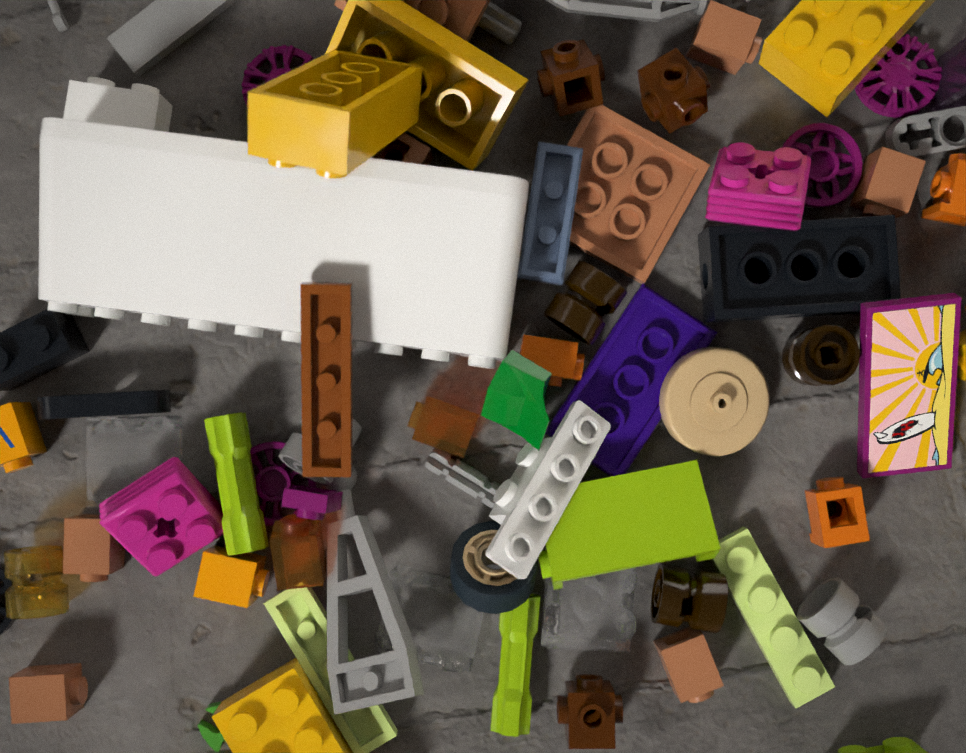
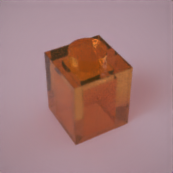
[408,396,479,458]
[269,514,327,591]

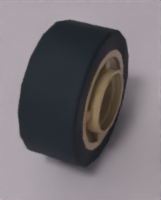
[450,521,538,614]

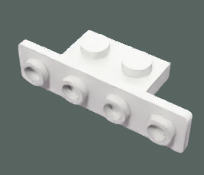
[485,400,611,579]

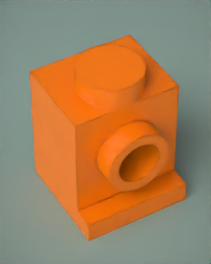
[921,153,966,227]
[520,334,585,387]
[805,477,870,548]

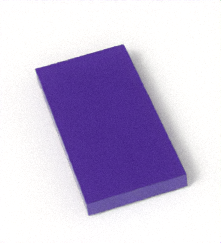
[545,283,717,477]

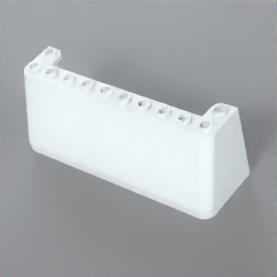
[38,117,529,369]

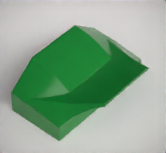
[481,350,552,451]

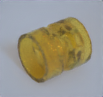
[4,545,69,619]

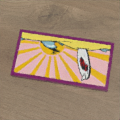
[857,293,962,478]

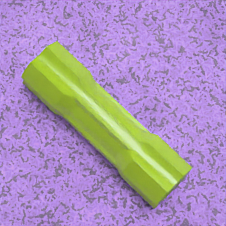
[204,412,269,556]
[490,593,541,737]

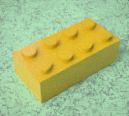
[325,0,529,171]
[758,0,935,118]
[248,49,423,178]
[212,657,353,753]

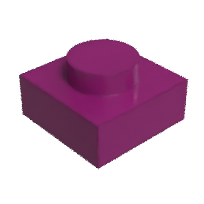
[281,485,343,520]

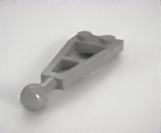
[324,464,424,714]

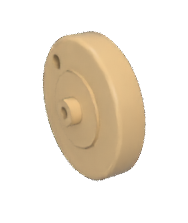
[659,347,770,456]

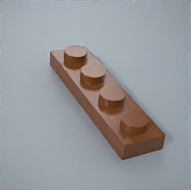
[300,282,352,477]

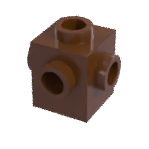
[536,39,605,117]
[637,48,710,134]
[557,674,623,749]

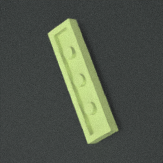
[711,526,835,709]
[263,577,398,753]

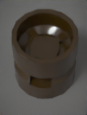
[543,260,627,346]
[782,325,860,386]
[651,564,728,634]

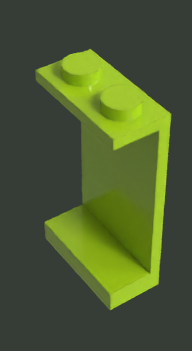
[538,460,721,590]

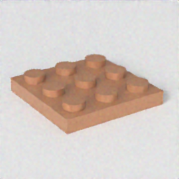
[567,105,710,284]

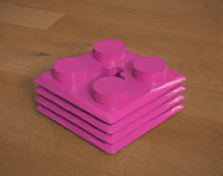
[705,142,812,231]
[99,457,224,577]

